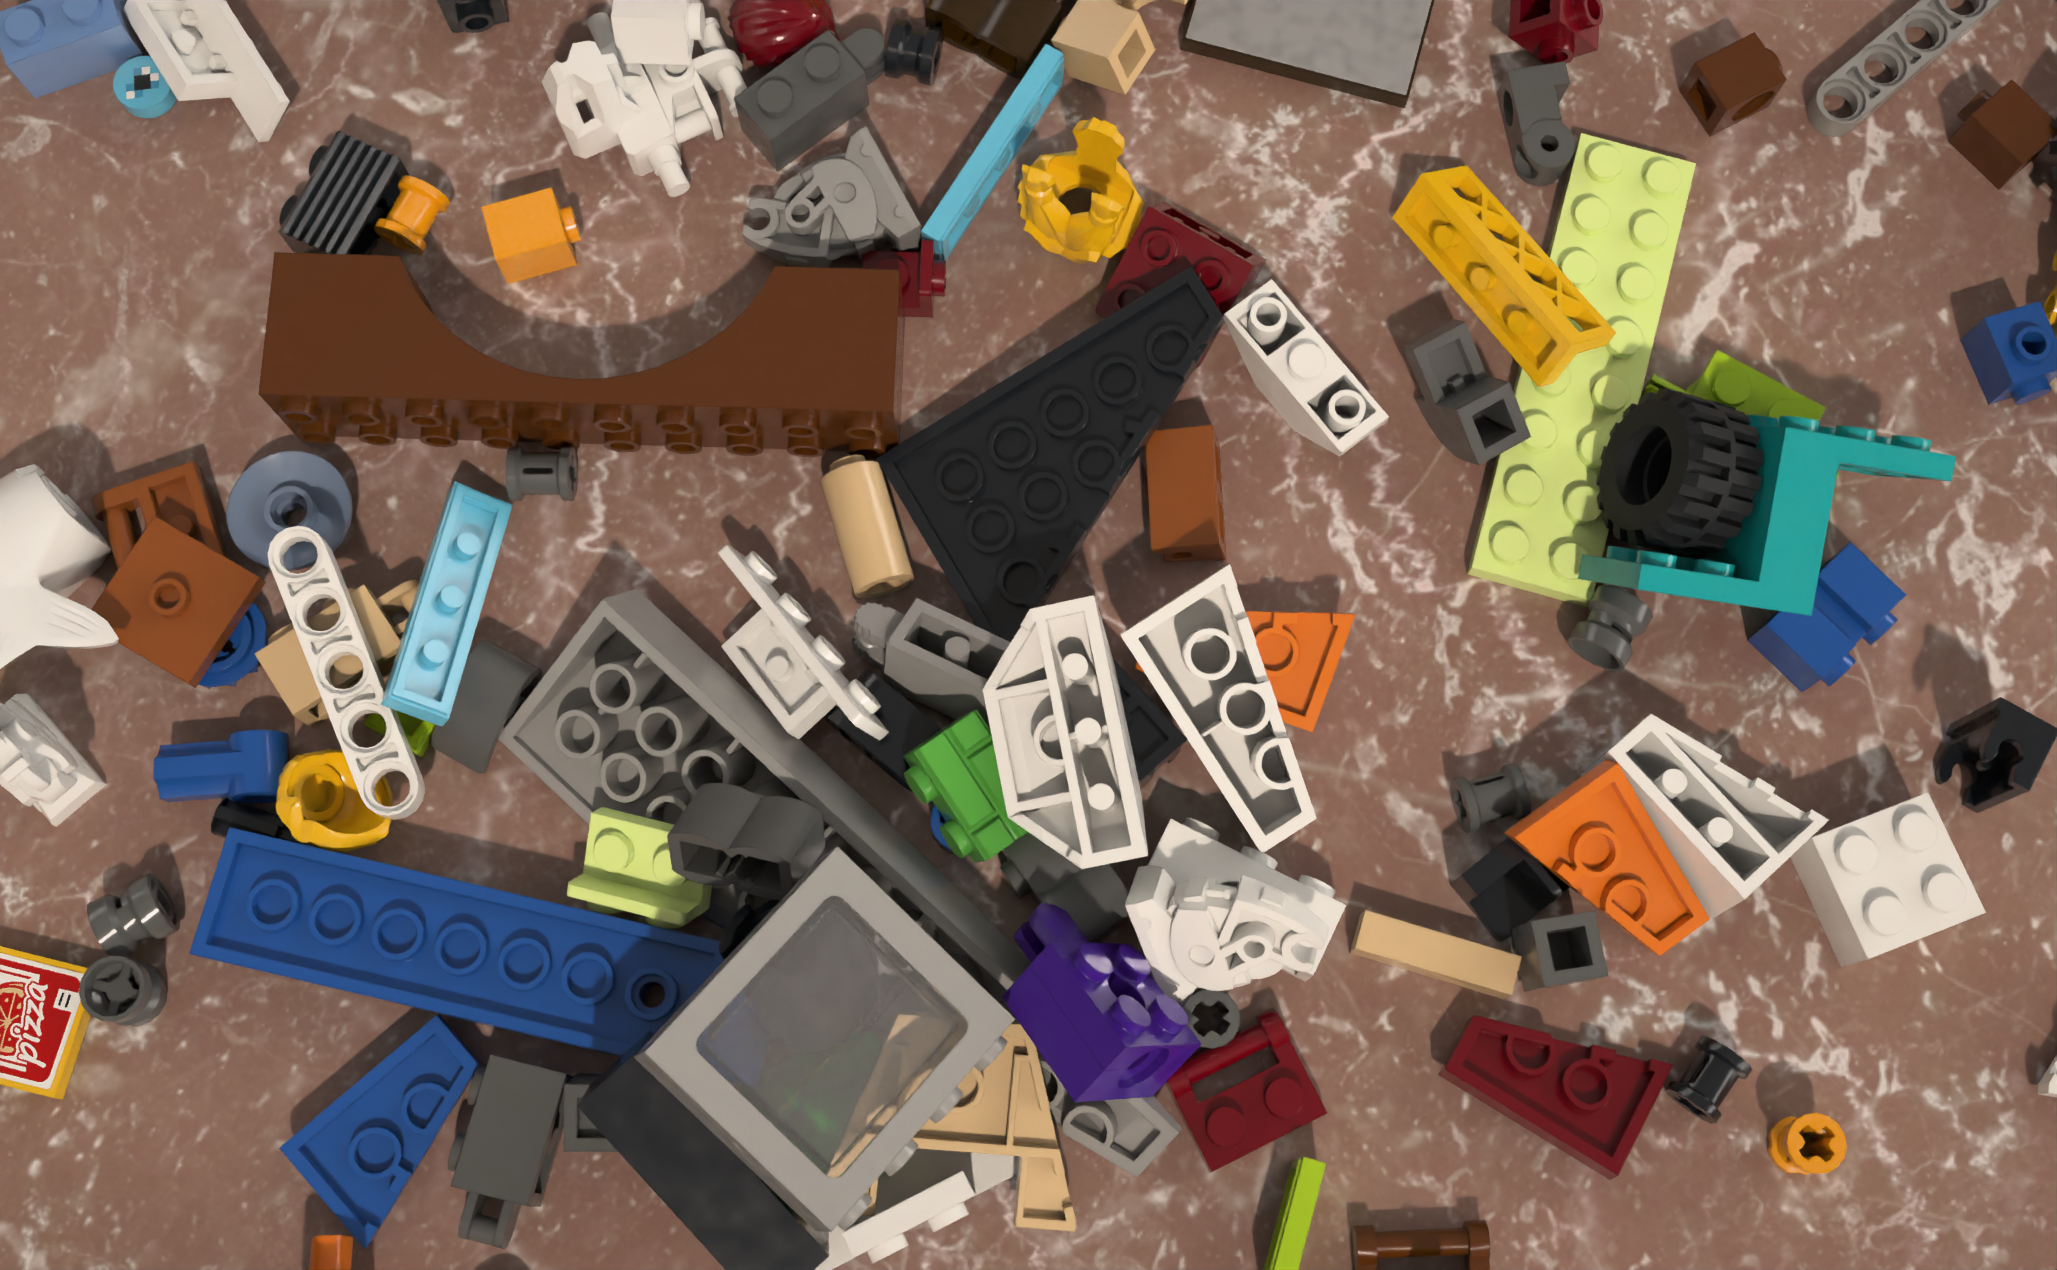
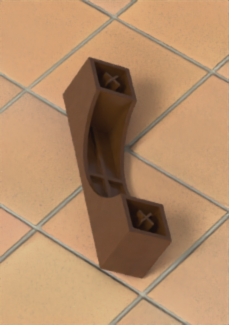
[258,252,905,459]

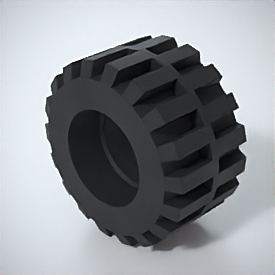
[1596,389,1764,559]

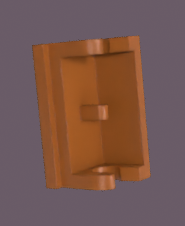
[1146,425,1226,562]

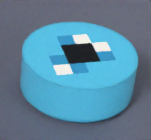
[113,56,177,118]

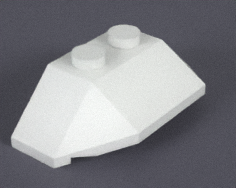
[983,595,1148,869]

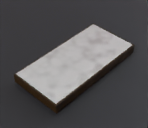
[1180,0,1435,108]

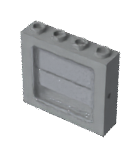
[634,846,1015,1232]

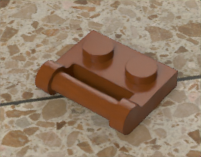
[91,461,228,569]

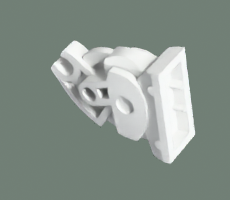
[0,693,107,827]
[1125,866,1329,1006]

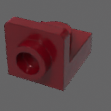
[862,240,946,318]

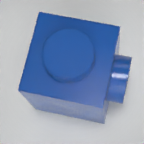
[1960,301,2057,405]

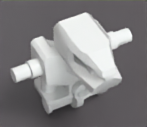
[541,12,747,197]

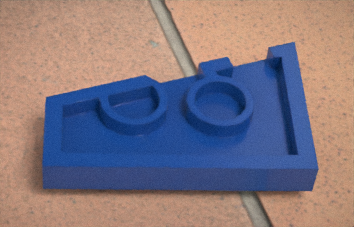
[279,1014,482,1249]

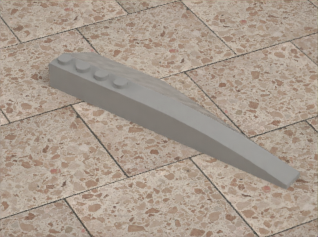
[498,589,1182,1177]

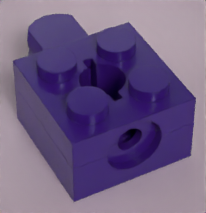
[1002,903,1202,1102]

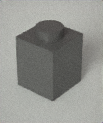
[1511,911,1608,992]

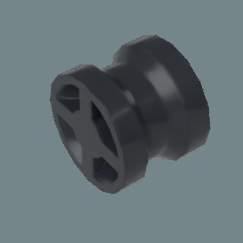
[884,18,944,86]

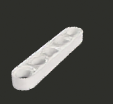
[268,526,425,820]

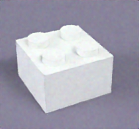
[1790,793,1986,968]

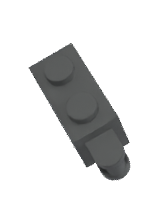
[734,28,886,172]
[448,1054,574,1249]

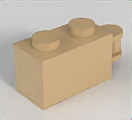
[254,580,419,728]

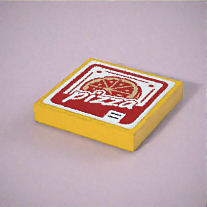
[0,946,91,1100]

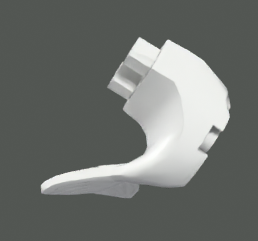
[0,464,119,669]

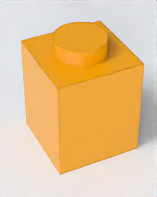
[481,187,582,284]

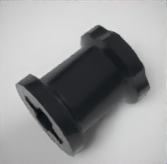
[1665,1036,1752,1124]

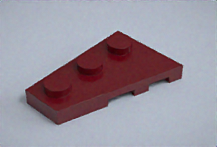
[1438,1015,1673,1180]

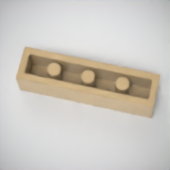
[1350,910,1522,999]

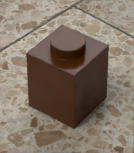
[1948,80,2057,190]

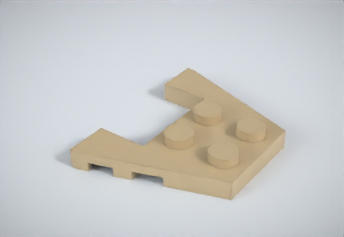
[825,1010,1076,1232]

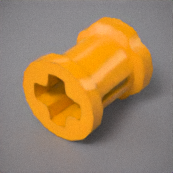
[374,175,451,255]
[1768,1113,1847,1175]

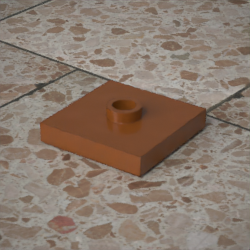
[91,516,266,688]

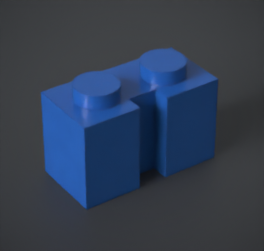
[1747,542,1906,692]

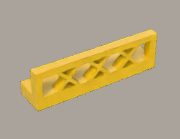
[1392,165,1616,387]

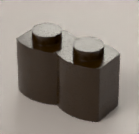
[925,0,1062,80]

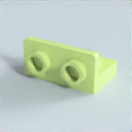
[566,807,712,929]

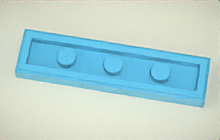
[921,44,1065,261]
[381,481,513,727]

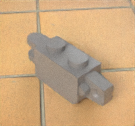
[852,598,1011,729]

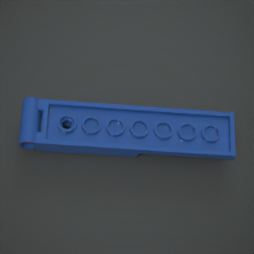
[189,827,771,1088]

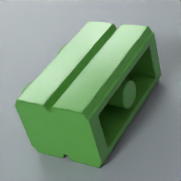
[903,709,1028,863]

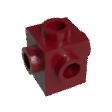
[1508,0,1603,64]

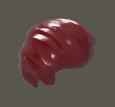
[727,0,841,70]

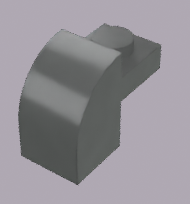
[1403,320,1531,465]

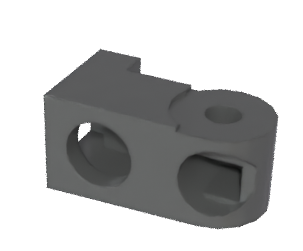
[1496,61,1575,186]

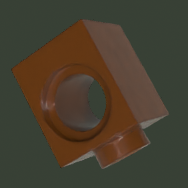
[1679,32,1787,137]

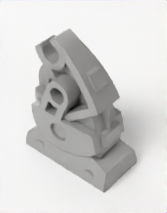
[742,126,922,268]

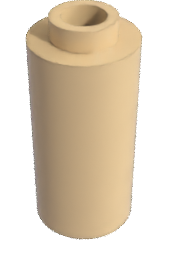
[821,455,914,599]

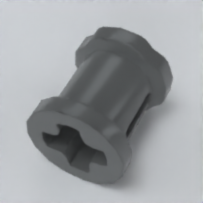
[505,446,578,501]
[1450,763,1531,833]

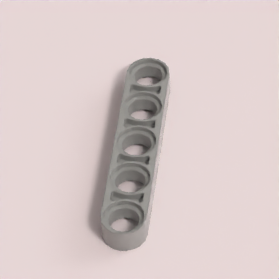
[1807,0,2005,137]

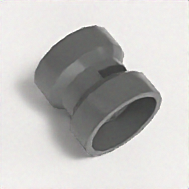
[1567,585,1653,671]
[87,873,180,957]
[79,956,168,1027]

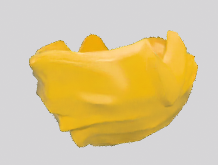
[276,749,393,852]

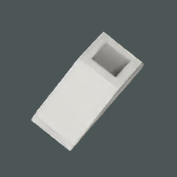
[1223,279,1389,457]

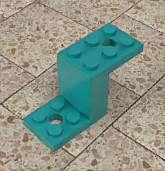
[1578,415,1956,616]

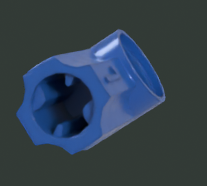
[154,730,289,803]

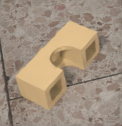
[1051,0,1188,95]

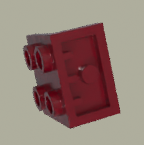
[1095,202,1267,369]

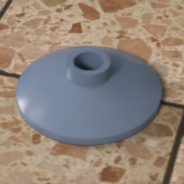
[226,451,353,571]

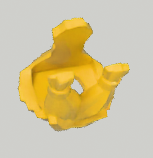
[1017,117,1144,264]

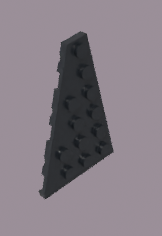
[876,266,1224,642]

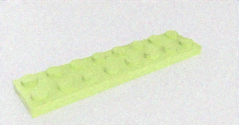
[1467,133,1696,607]

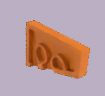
[1135,609,1356,733]
[1504,759,1710,956]

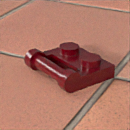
[1165,1007,1327,1173]

